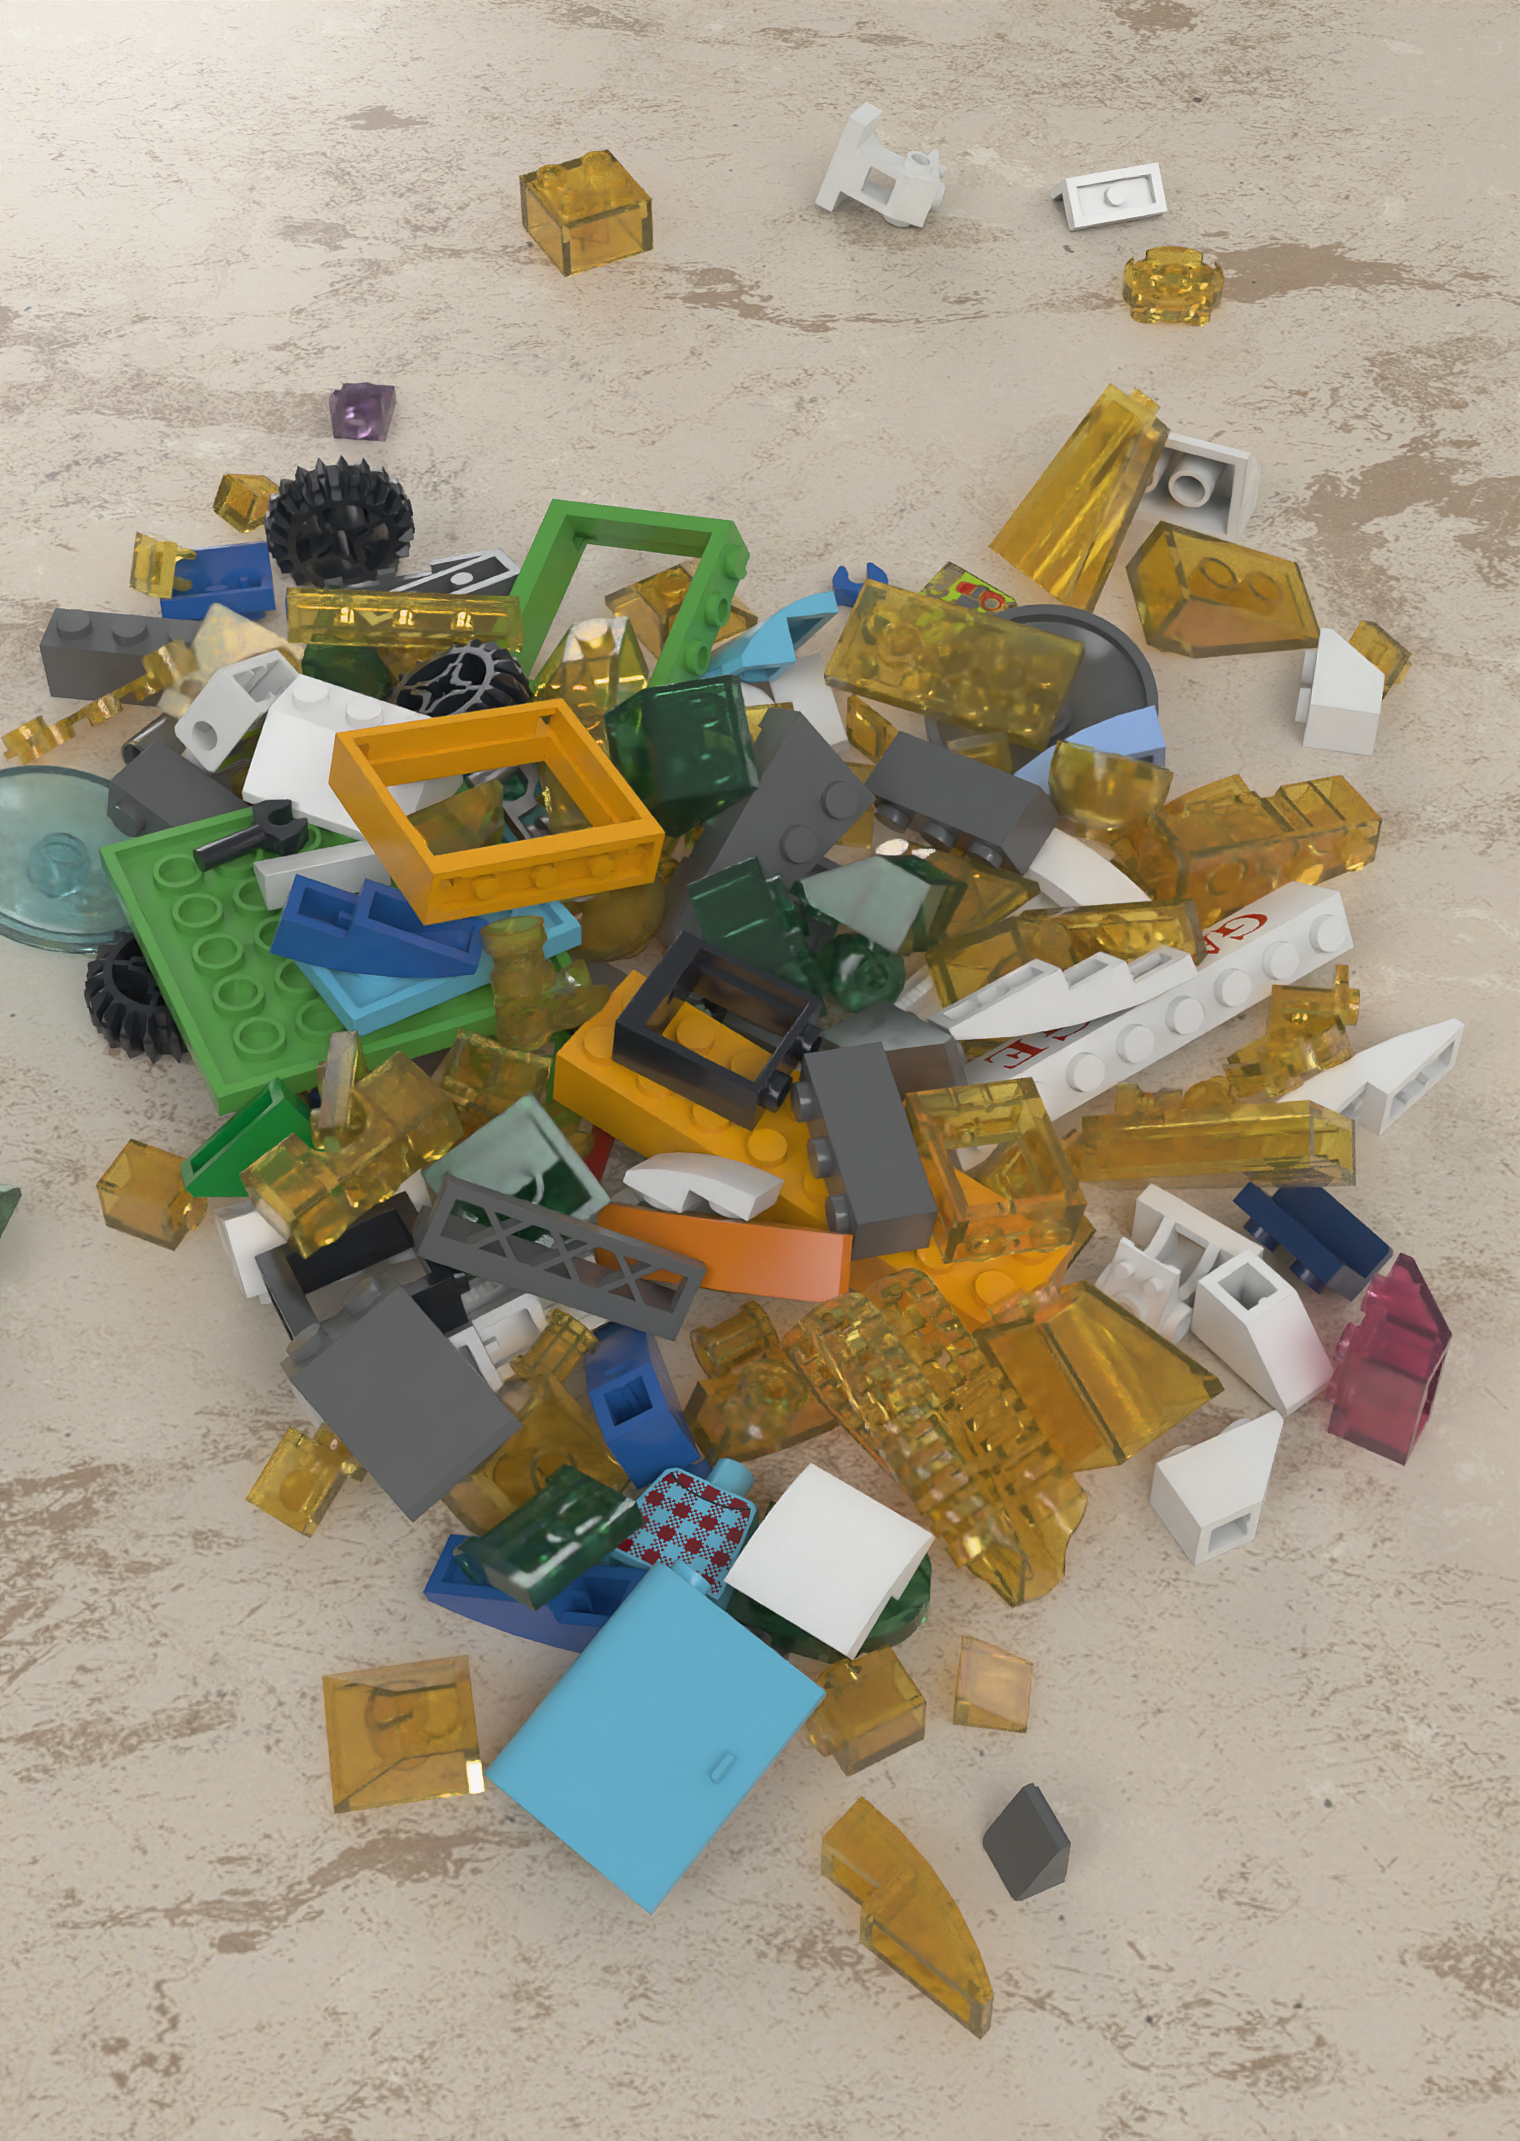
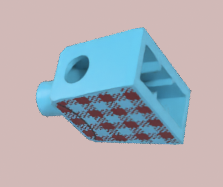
[598,1458,759,1615]

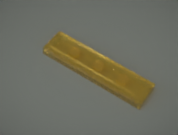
[285,587,524,652]

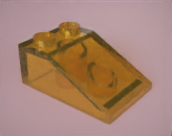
[1125,520,1320,659]

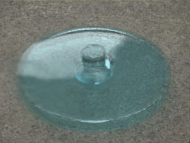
[0,765,136,954]

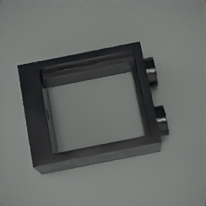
[612,930,825,1132]
[254,1190,471,1341]

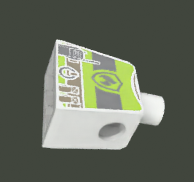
[175,649,299,776]

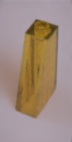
[988,383,1171,613]
[1075,1100,1356,1191]

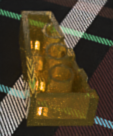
[1136,775,1383,939]

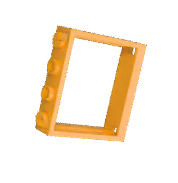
[328,698,665,926]

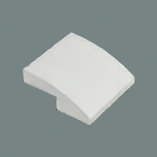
[724,1463,935,1660]

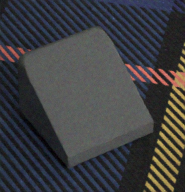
[983,1782,1071,1901]

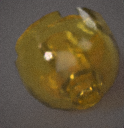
[1048,739,1174,844]
[559,870,666,964]

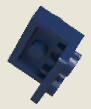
[1233,1169,1393,1302]

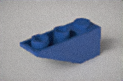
[582,1322,701,1490]

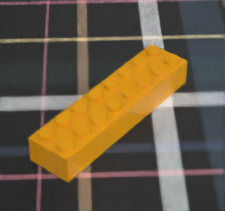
[553,969,1075,1377]

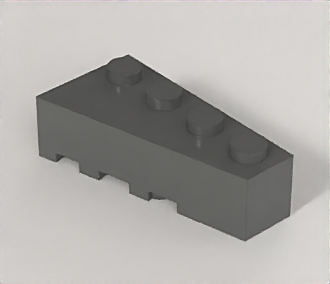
[644,707,876,955]

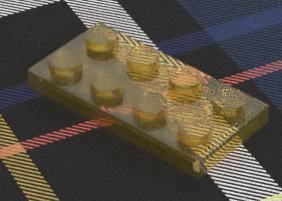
[824,578,1085,752]

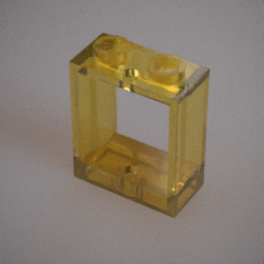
[903,1077,1087,1264]

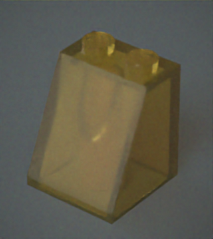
[970,1279,1225,1476]

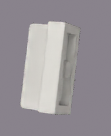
[1050,162,1167,232]

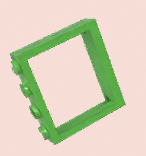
[488,499,750,745]

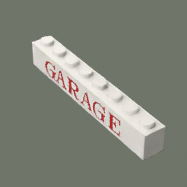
[904,881,1354,1173]

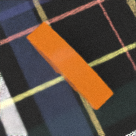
[595,1202,853,1305]

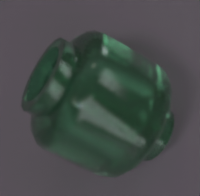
[814,931,906,1014]

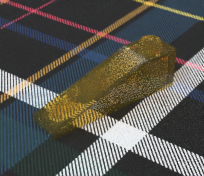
[529,616,649,835]

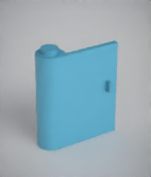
[483,1559,827,1916]

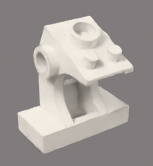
[815,102,946,227]
[1092,1183,1264,1354]

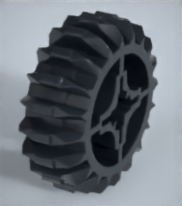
[264,455,415,591]
[384,639,533,718]
[84,930,189,1064]

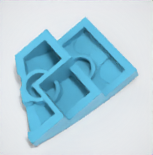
[694,590,839,690]

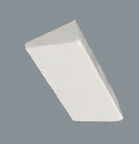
[253,840,391,911]

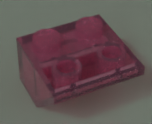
[1324,1252,1453,1466]

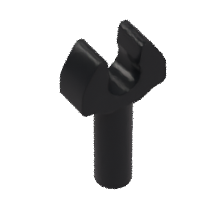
[193,799,309,872]

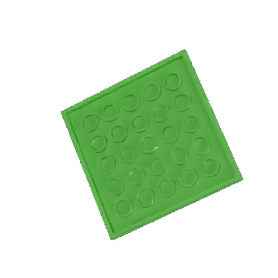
[99,779,588,1116]

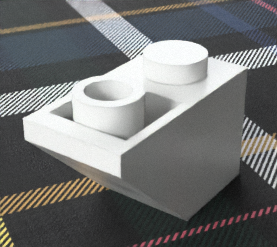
[1295,628,1385,756]
[1190,1247,1336,1418]
[1149,1410,1284,1567]

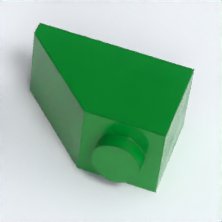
[179,1076,339,1198]

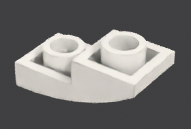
[769,652,851,753]
[623,1152,784,1221]

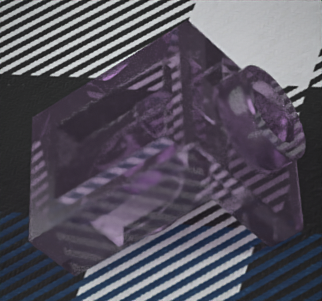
[329,382,396,442]

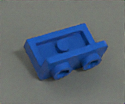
[157,540,276,622]

